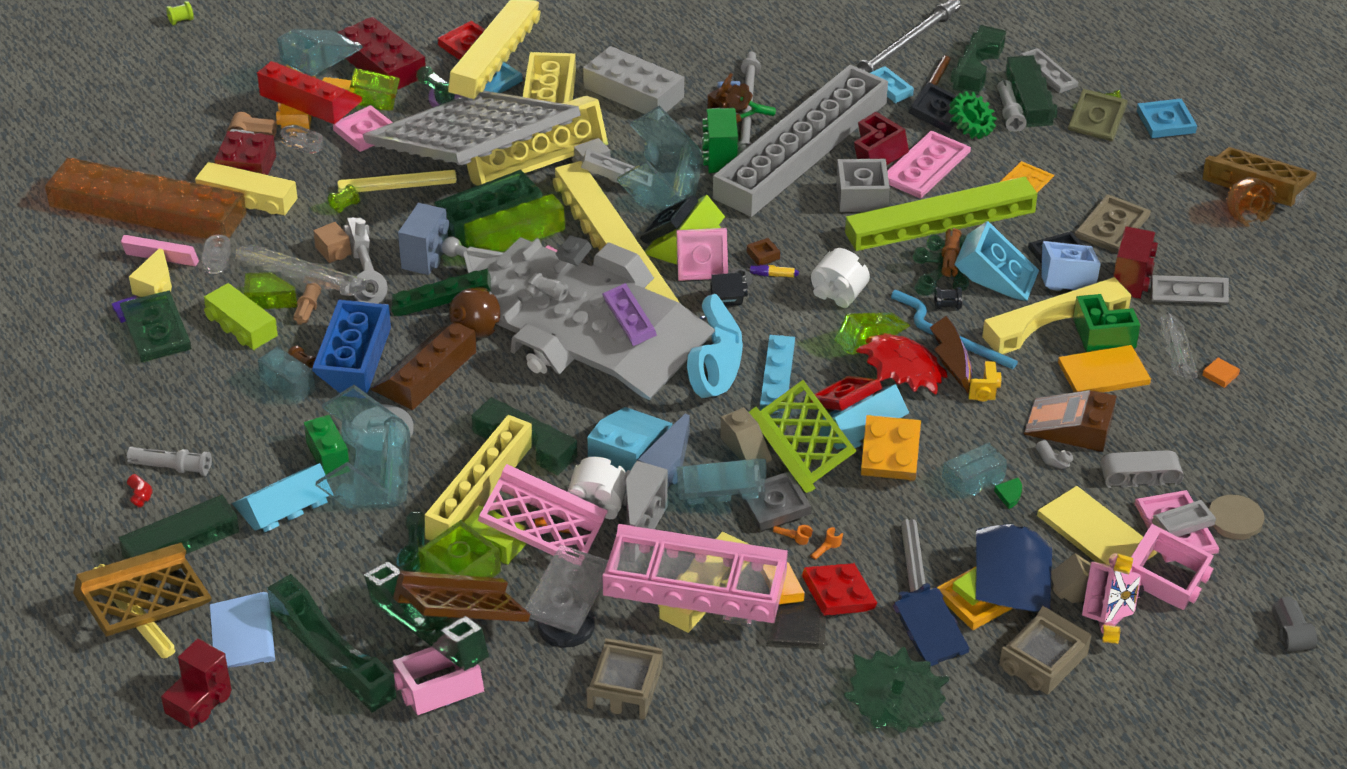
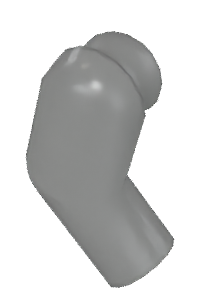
[1036,440,1073,469]

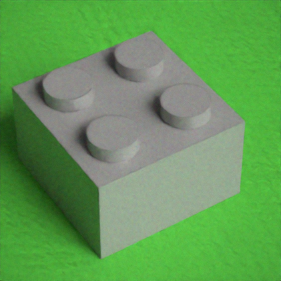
[836,159,890,212]

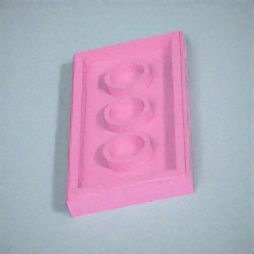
[887,131,971,199]

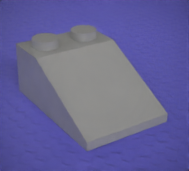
[623,461,668,562]

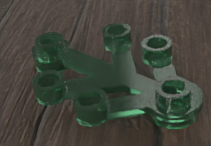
[913,234,969,296]

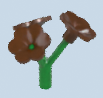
[715,73,776,123]

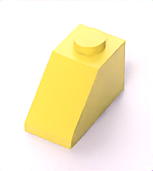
[129,248,172,303]

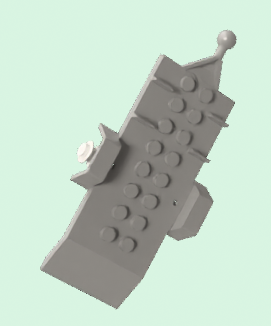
[442,237,715,400]

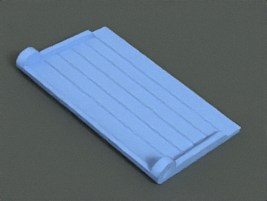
[210,592,275,668]

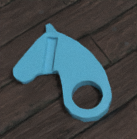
[687,294,743,398]

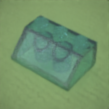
[676,459,766,505]

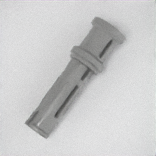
[997,80,1026,131]
[127,447,212,476]

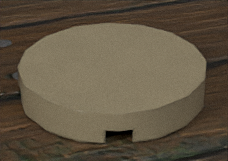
[1209,495,1265,540]

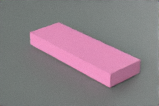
[121,235,199,266]

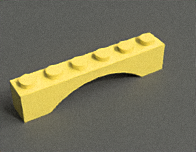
[982,277,1131,354]

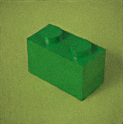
[304,414,350,477]

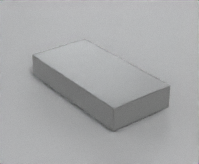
[1152,500,1216,537]

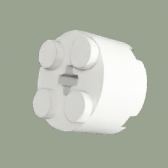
[811,248,870,308]
[567,457,626,519]

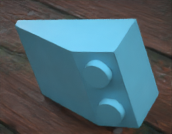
[954,221,1039,301]
[587,407,672,472]

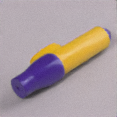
[750,265,799,278]

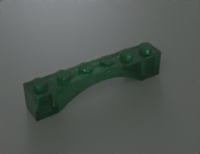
[364,561,490,671]
[267,574,396,713]

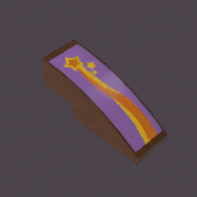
[929,316,973,393]

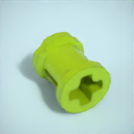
[166,1,194,26]

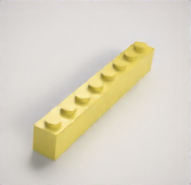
[448,0,541,99]

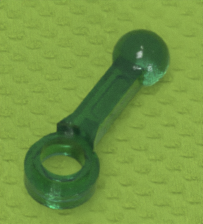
[416,66,455,105]
[396,511,426,572]

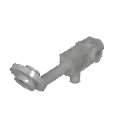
[343,218,388,303]

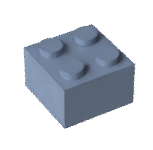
[398,203,449,275]

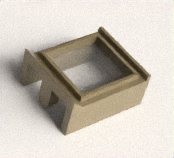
[999,606,1092,695]
[587,638,663,719]

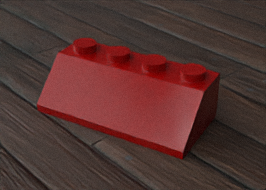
[257,61,362,124]

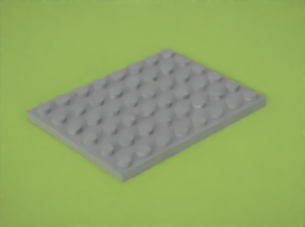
[363,91,581,165]

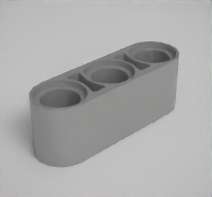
[1100,450,1184,488]

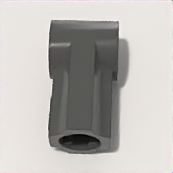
[1272,597,1317,652]

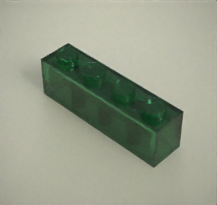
[1005,55,1057,127]
[118,494,239,560]

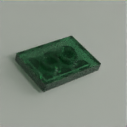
[120,290,192,363]

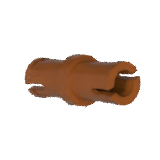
[942,228,962,277]

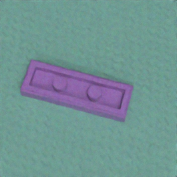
[602,283,657,346]

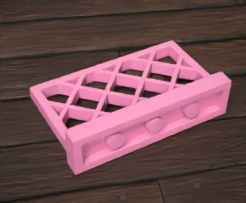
[477,464,608,568]

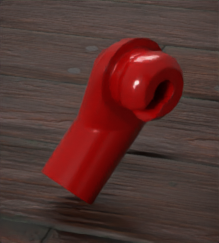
[127,474,153,508]

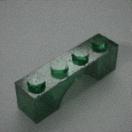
[950,25,1006,95]
[471,397,577,475]

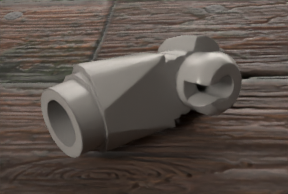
[525,273,569,301]

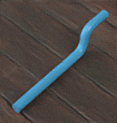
[891,290,1018,369]

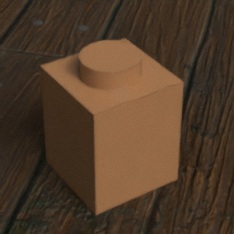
[313,222,351,263]

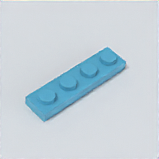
[760,335,795,412]

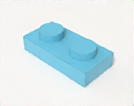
[870,66,914,103]

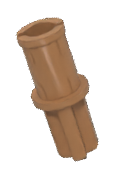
[293,282,321,325]

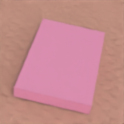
[1135,490,1219,562]

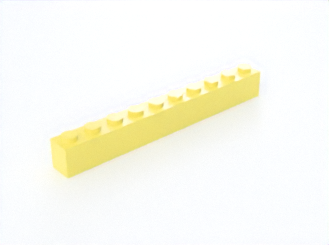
[553,161,680,303]

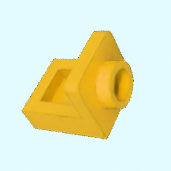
[969,361,1001,402]

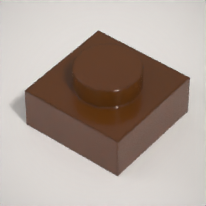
[747,238,781,266]

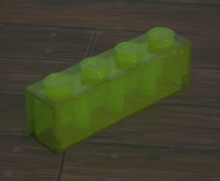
[464,194,565,252]

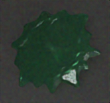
[844,647,949,733]

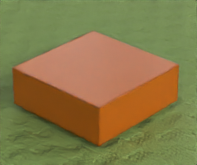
[1202,358,1240,388]

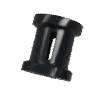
[934,287,962,310]

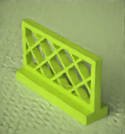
[749,380,856,493]

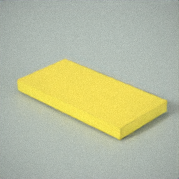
[1037,486,1157,565]

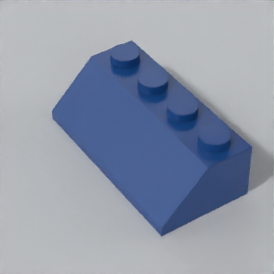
[312,300,391,397]

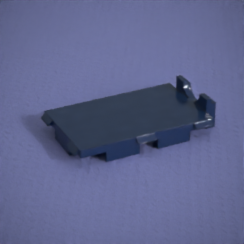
[893,583,970,667]

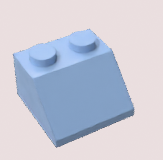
[1042,241,1101,291]

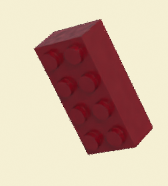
[336,17,426,94]

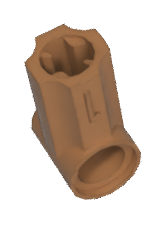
[227,112,277,137]

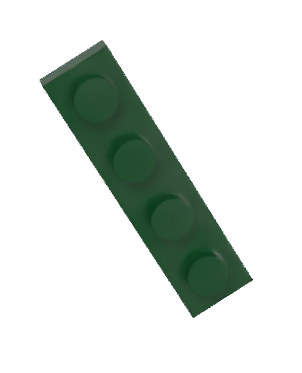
[391,268,491,316]

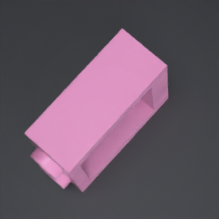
[1131,524,1214,610]
[391,637,484,715]

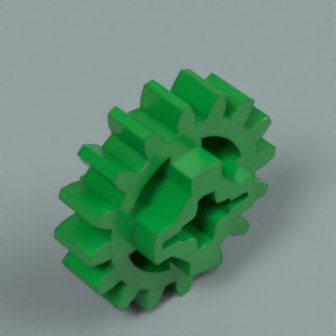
[949,91,997,140]

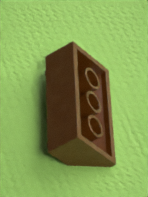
[371,321,477,410]

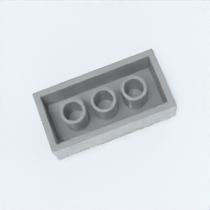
[583,46,684,119]

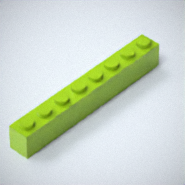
[845,177,1038,251]

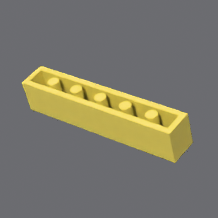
[425,415,532,549]

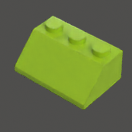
[644,195,725,265]

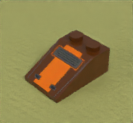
[1024,390,1117,452]

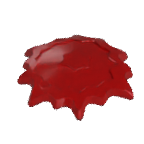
[856,333,947,394]

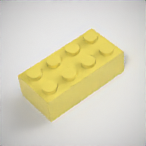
[523,52,576,103]

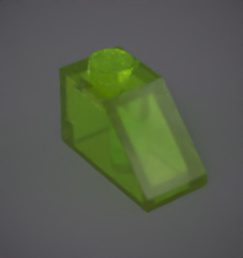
[244,272,297,309]

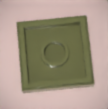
[1068,89,1128,142]

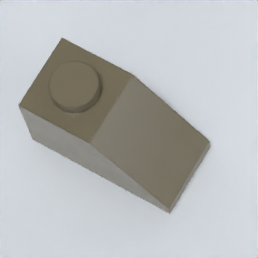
[721,407,772,470]
[1051,553,1091,603]

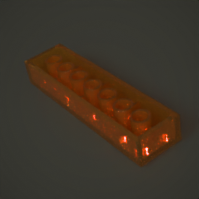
[45,157,247,243]

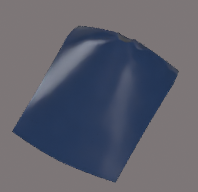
[976,524,1052,612]

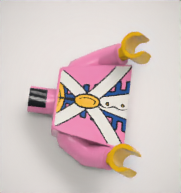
[1082,553,1144,644]

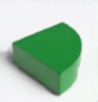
[994,478,1022,509]

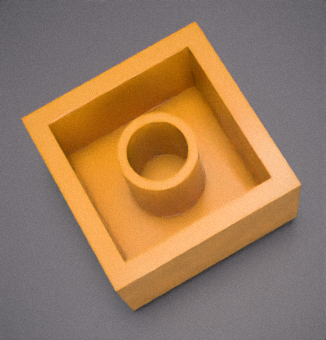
[861,415,921,480]

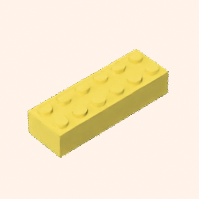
[467,96,608,187]

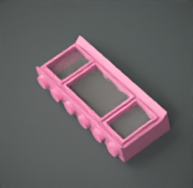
[602,524,788,623]

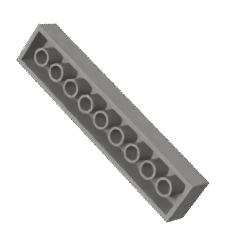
[713,65,888,217]

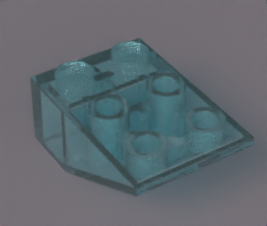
[277,29,363,76]

